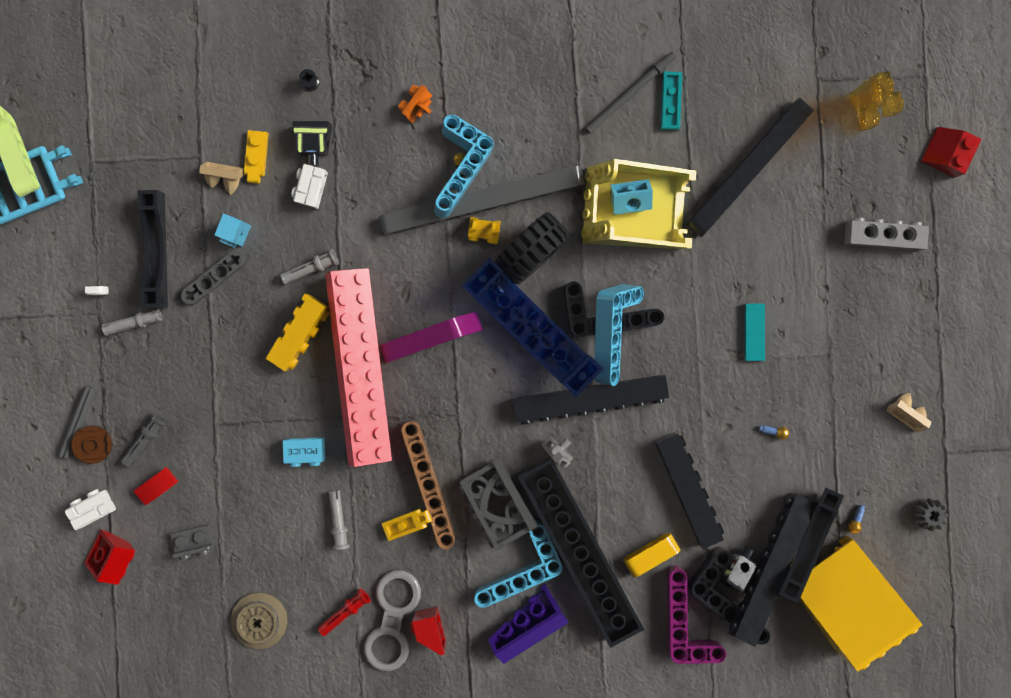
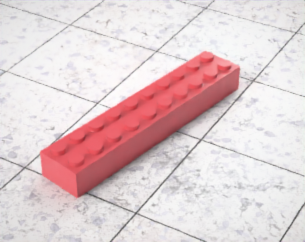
[325,268,392,467]

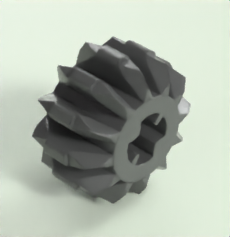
[912,498,949,531]

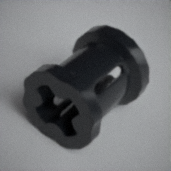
[299,69,320,91]

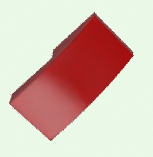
[134,467,179,506]

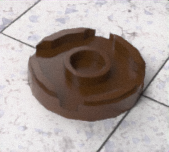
[71,425,113,464]

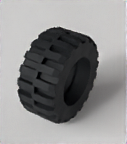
[496,212,570,285]

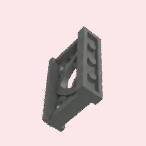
[459,458,539,550]

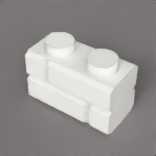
[291,164,328,209]
[65,489,116,530]

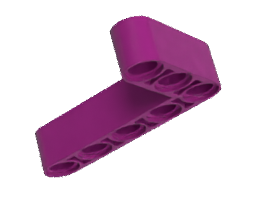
[380,312,483,363]
[667,565,727,664]

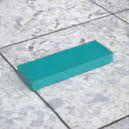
[660,71,682,131]
[744,304,765,361]

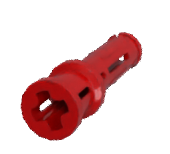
[318,588,371,636]

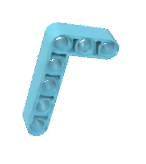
[434,115,494,218]
[594,284,644,386]
[474,521,562,608]

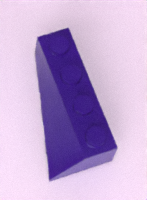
[488,584,569,664]

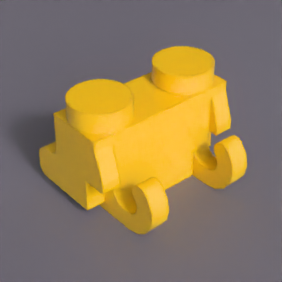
[468,217,501,244]

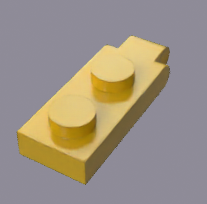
[244,130,269,184]
[382,509,432,541]

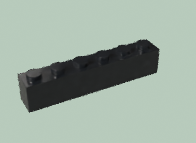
[654,432,724,549]

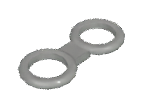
[364,570,421,671]

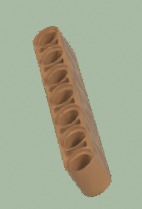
[402,420,455,549]

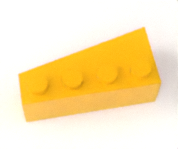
[266,294,330,371]

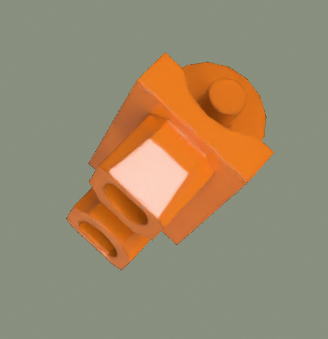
[398,85,433,123]

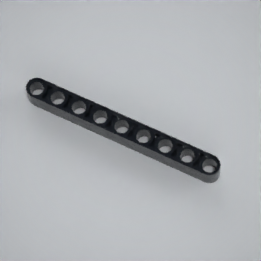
[687,97,814,237]

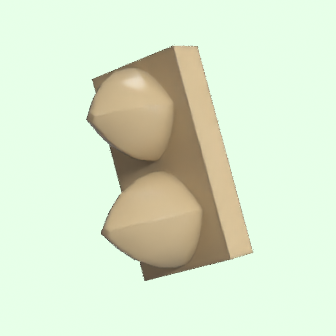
[200,162,244,195]
[887,393,932,433]

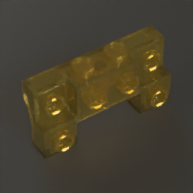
[849,71,904,130]

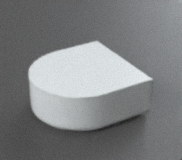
[85,286,109,295]

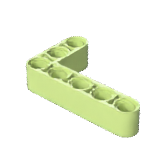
[0,106,40,197]

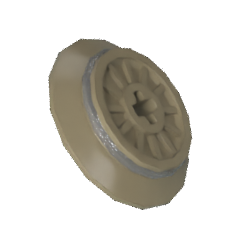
[230,592,288,650]

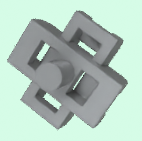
[542,436,573,468]

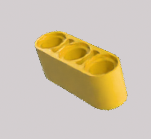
[623,533,680,578]

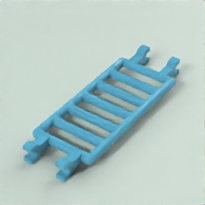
[0,145,83,225]

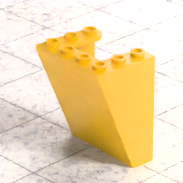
[799,536,922,672]

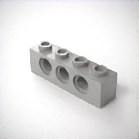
[844,218,929,251]

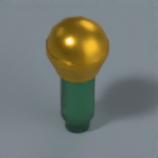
[453,153,466,178]

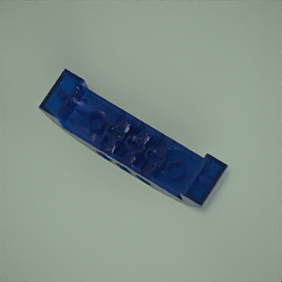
[462,258,604,397]

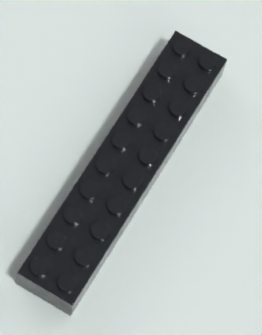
[518,456,644,648]

